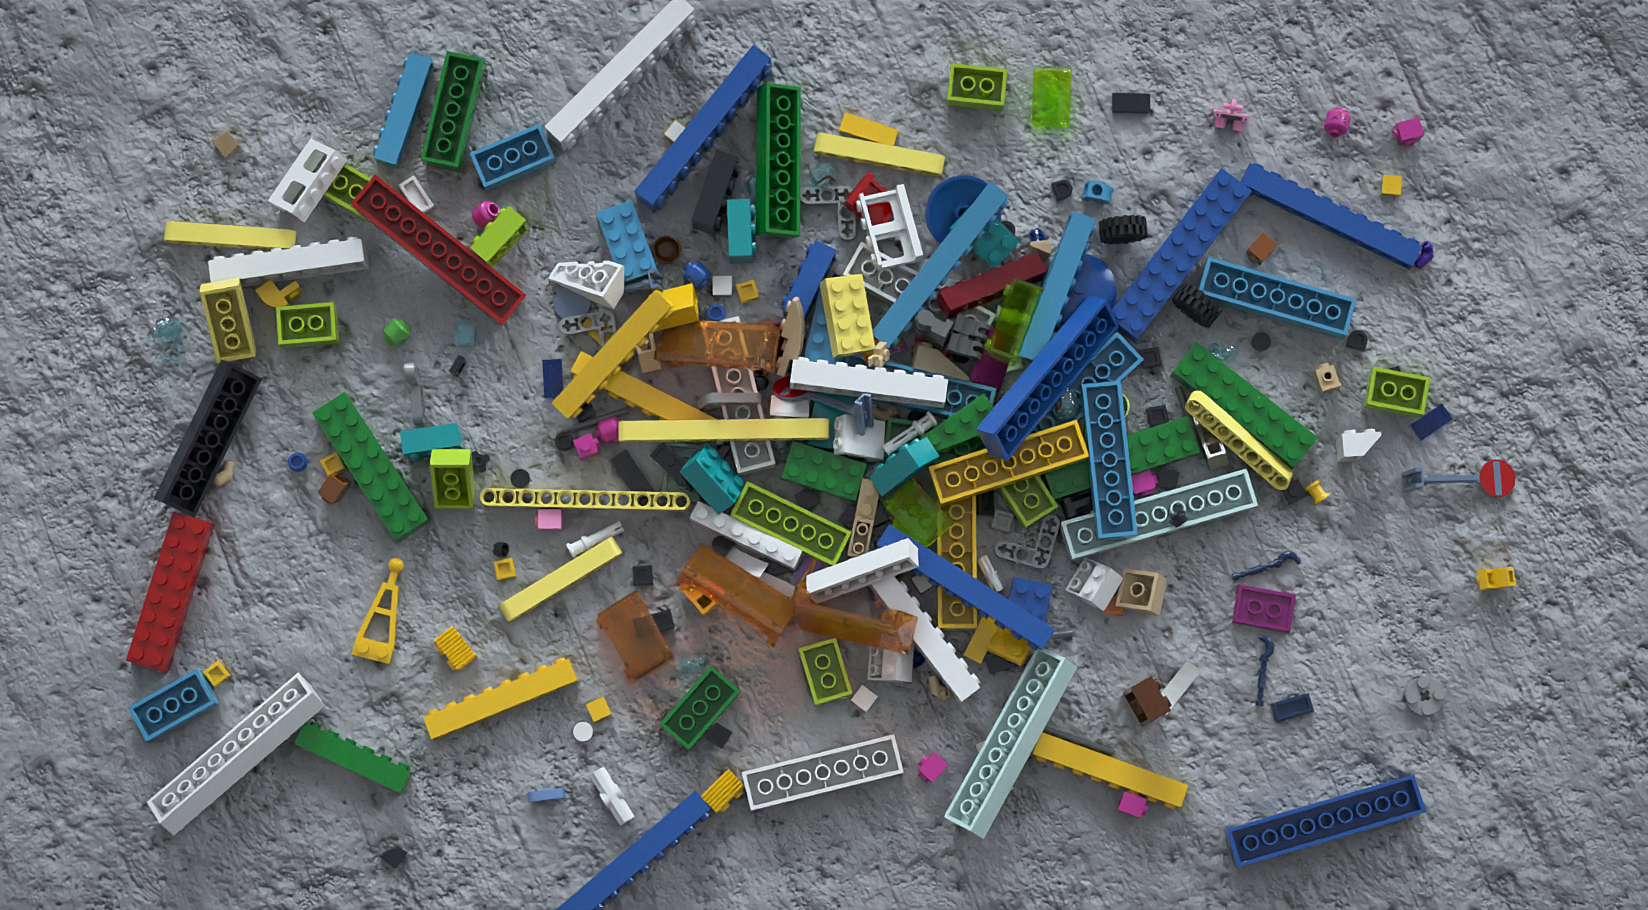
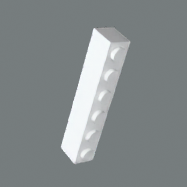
[690,501,803,571]
[806,538,919,604]

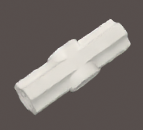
[590,767,635,826]

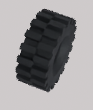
[1099,215,1148,245]
[1172,283,1222,328]

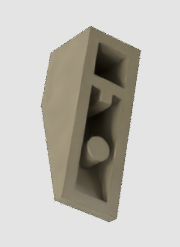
[911,342,970,381]
[1192,414,1229,471]

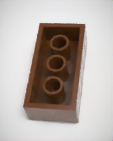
[1123,676,1172,726]

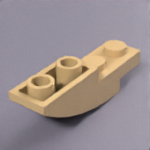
[776,297,805,377]
[847,478,879,557]

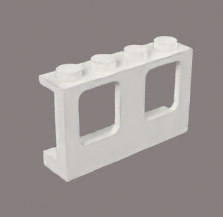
[268,139,347,222]
[856,184,923,271]

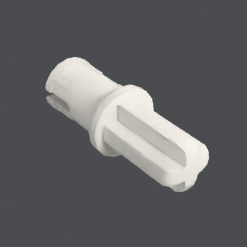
[977,555,1004,592]

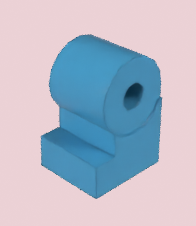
[1081,180,1113,204]

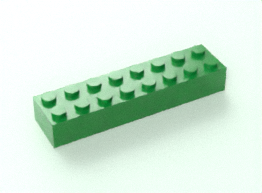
[756,82,801,240]
[1170,342,1318,470]
[312,392,431,543]
[1042,416,1200,501]

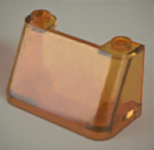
[595,590,675,682]

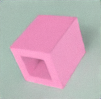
[535,509,563,531]

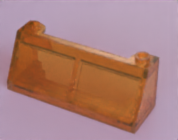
[654,320,780,374]
[675,543,800,648]
[790,587,918,655]

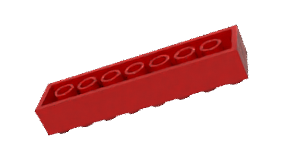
[126,512,214,673]

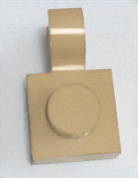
[868,342,890,367]

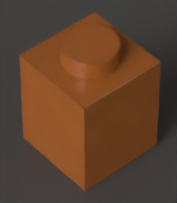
[1246,233,1278,265]
[318,472,351,504]

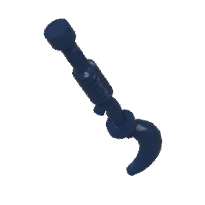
[1232,551,1301,581]
[1255,635,1274,706]

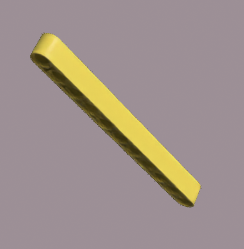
[618,418,829,442]
[480,488,692,512]

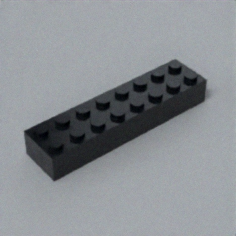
[153,360,262,518]

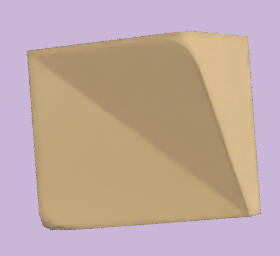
[213,130,241,159]
[1029,240,1051,259]

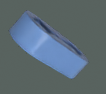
[527,788,565,802]

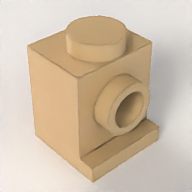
[1313,363,1341,394]

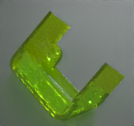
[984,278,1044,366]

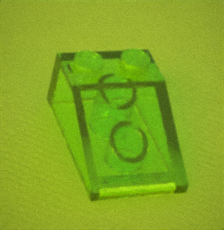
[1032,66,1072,127]
[884,477,954,548]

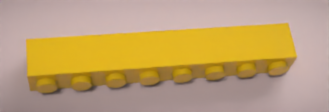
[551,290,675,419]
[570,351,718,443]
[423,657,579,740]
[1031,732,1188,810]

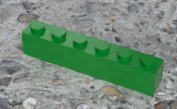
[294,721,413,794]

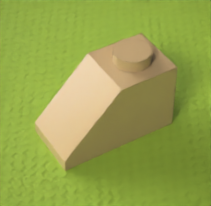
[636,332,661,373]

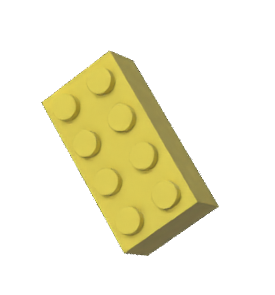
[819,274,875,358]
[200,278,256,363]

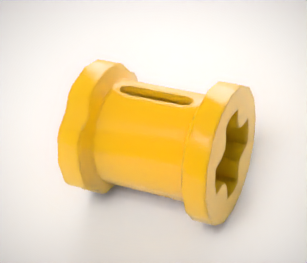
[1304,479,1329,505]

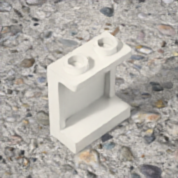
[833,414,885,463]

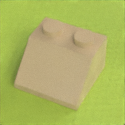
[1115,568,1167,616]

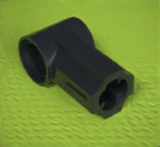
[1059,491,1093,520]

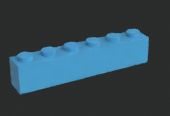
[373,52,434,169]

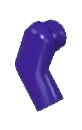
[1414,241,1433,269]

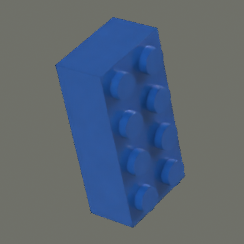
[781,240,836,322]

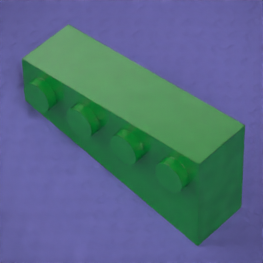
[920,393,994,454]

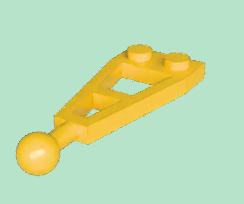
[351,558,404,664]

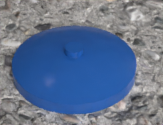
[925,175,1001,244]
[1040,253,1117,326]

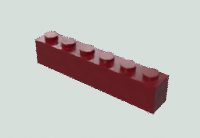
[935,252,1048,319]

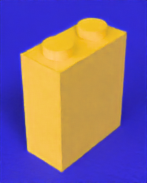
[648,283,699,331]

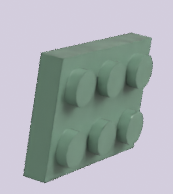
[661,442,703,503]

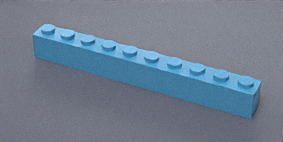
[872,181,1009,348]

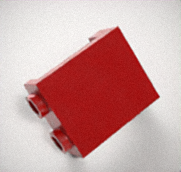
[842,172,893,226]

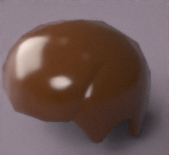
[652,235,681,264]

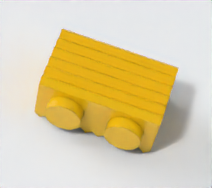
[434,626,478,672]
[701,769,745,814]

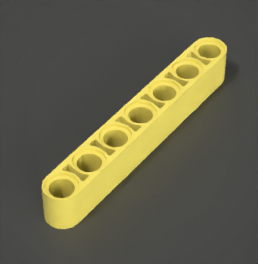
[813,133,945,177]
[164,221,297,250]
[1185,391,1293,490]
[498,537,623,623]

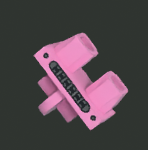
[1213,99,1249,131]

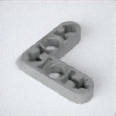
[800,186,856,242]
[559,310,617,347]
[404,363,424,425]
[697,393,761,412]
[994,515,1060,570]

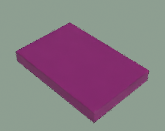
[969,326,1018,393]
[1232,585,1296,633]

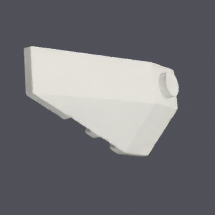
[548,261,624,309]

